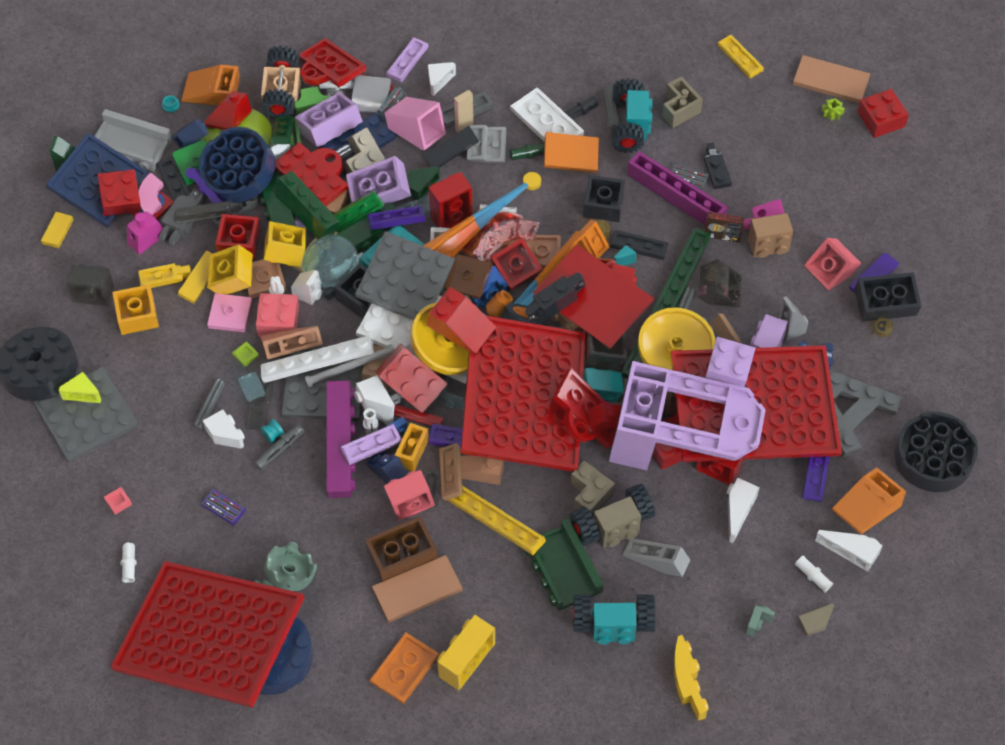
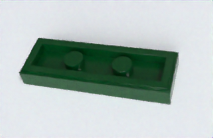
[271,116,294,144]

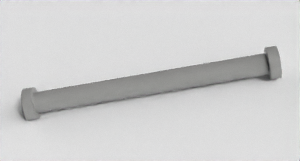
[305,344,394,387]

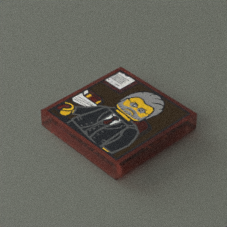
[705,212,745,243]

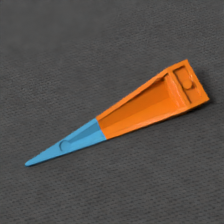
[423,183,528,258]
[514,219,609,306]

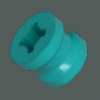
[260,419,284,443]

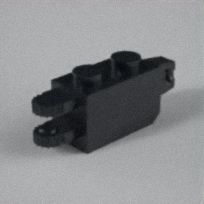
[525,272,585,321]

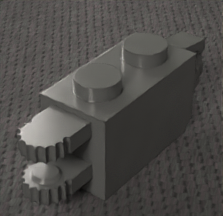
[159,190,204,246]

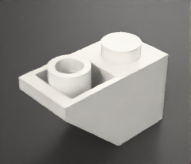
[291,270,322,305]
[203,410,245,448]

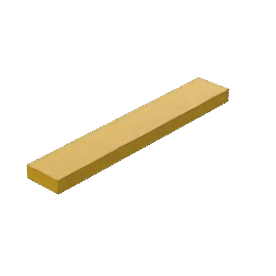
[447,486,546,555]

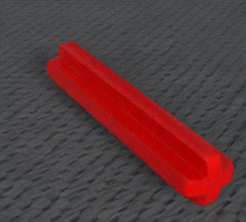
[394,404,443,426]

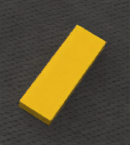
[717,35,764,79]
[178,250,212,304]

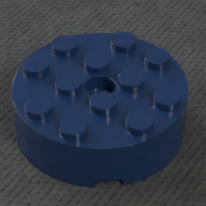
[199,127,275,203]
[260,616,313,695]

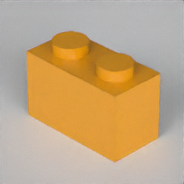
[395,423,429,471]

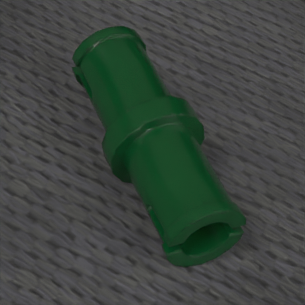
[509,142,544,161]

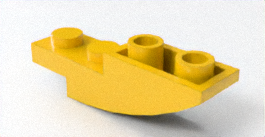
[674,635,709,721]

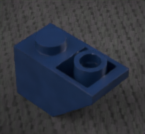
[171,119,209,149]
[365,452,408,484]

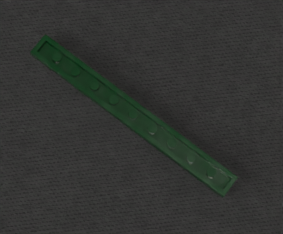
[621,228,711,378]

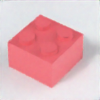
[256,293,299,337]
[384,470,435,521]

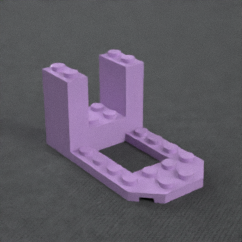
[609,361,765,471]

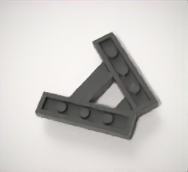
[830,370,901,457]

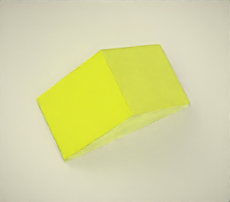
[59,372,101,403]

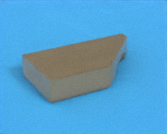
[798,603,834,636]

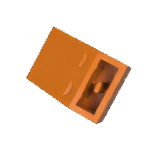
[181,65,241,106]
[832,468,906,535]

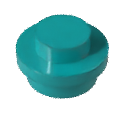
[162,95,180,112]

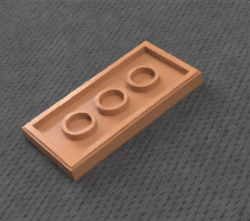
[793,55,870,103]
[486,234,561,269]
[372,555,463,623]

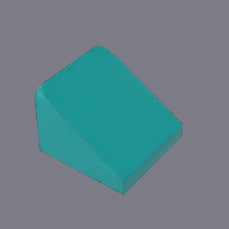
[614,246,636,266]

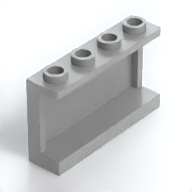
[95,109,172,172]

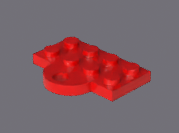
[299,38,367,88]
[275,142,349,206]
[553,369,617,449]

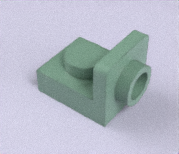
[746,605,775,636]

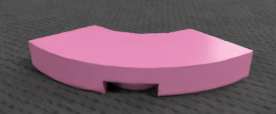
[139,173,164,215]

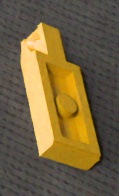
[138,263,191,288]

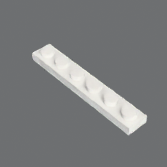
[261,335,374,383]

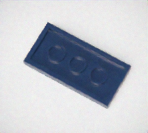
[317,112,397,172]

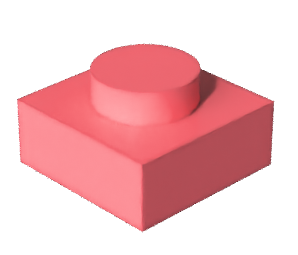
[104,487,132,515]

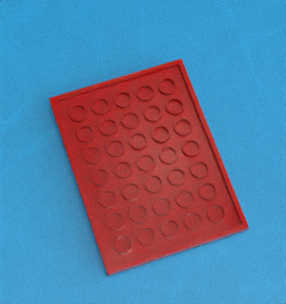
[460,315,586,472]
[670,345,842,462]
[110,561,305,708]

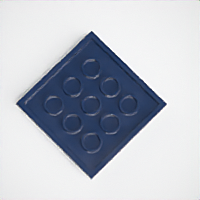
[46,132,149,228]

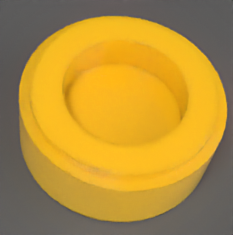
[523,172,541,190]

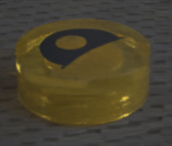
[873,318,893,337]

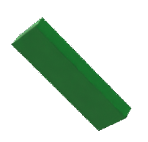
[333,190,384,233]

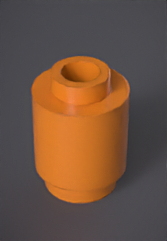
[486,290,513,318]

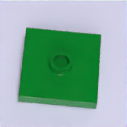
[171,139,207,186]

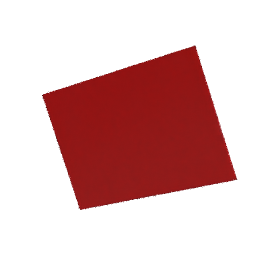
[533,245,654,348]

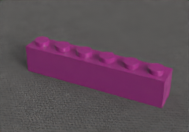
[627,151,728,226]
[327,381,356,498]

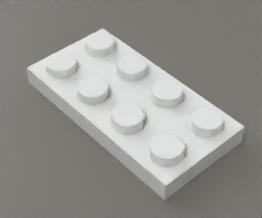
[510,88,584,142]

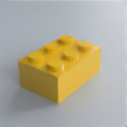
[437,615,495,691]

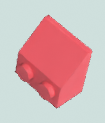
[804,238,862,291]

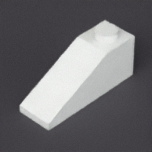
[726,478,760,543]
[815,530,883,572]

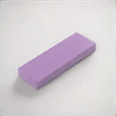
[386,37,428,83]
[340,424,402,465]

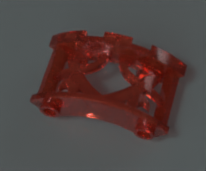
[460,212,540,262]

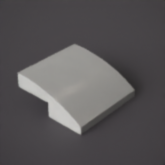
[352,75,391,115]
[467,125,507,163]

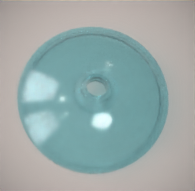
[303,235,357,287]

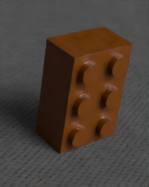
[365,516,438,582]

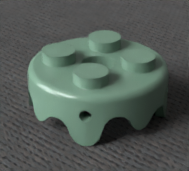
[264,542,317,591]

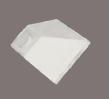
[354,375,395,426]

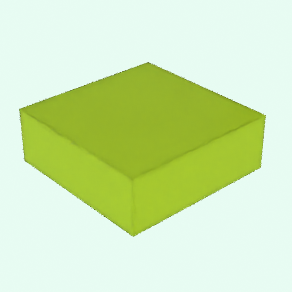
[232,342,259,367]

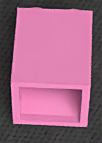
[385,97,446,150]

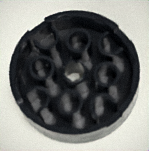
[0,327,79,401]
[895,412,978,492]

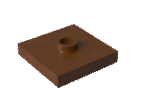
[444,254,493,299]

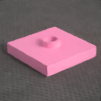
[207,293,252,332]

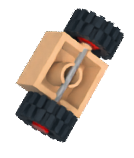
[261,45,301,119]

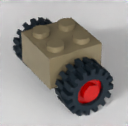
[569,483,656,548]

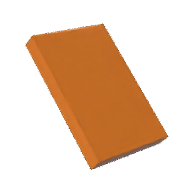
[544,132,599,173]
[370,632,439,704]

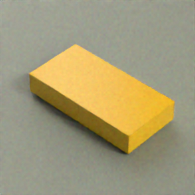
[41,212,74,248]

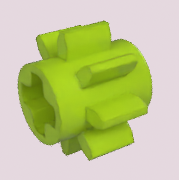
[821,98,845,121]

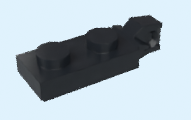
[704,142,732,189]

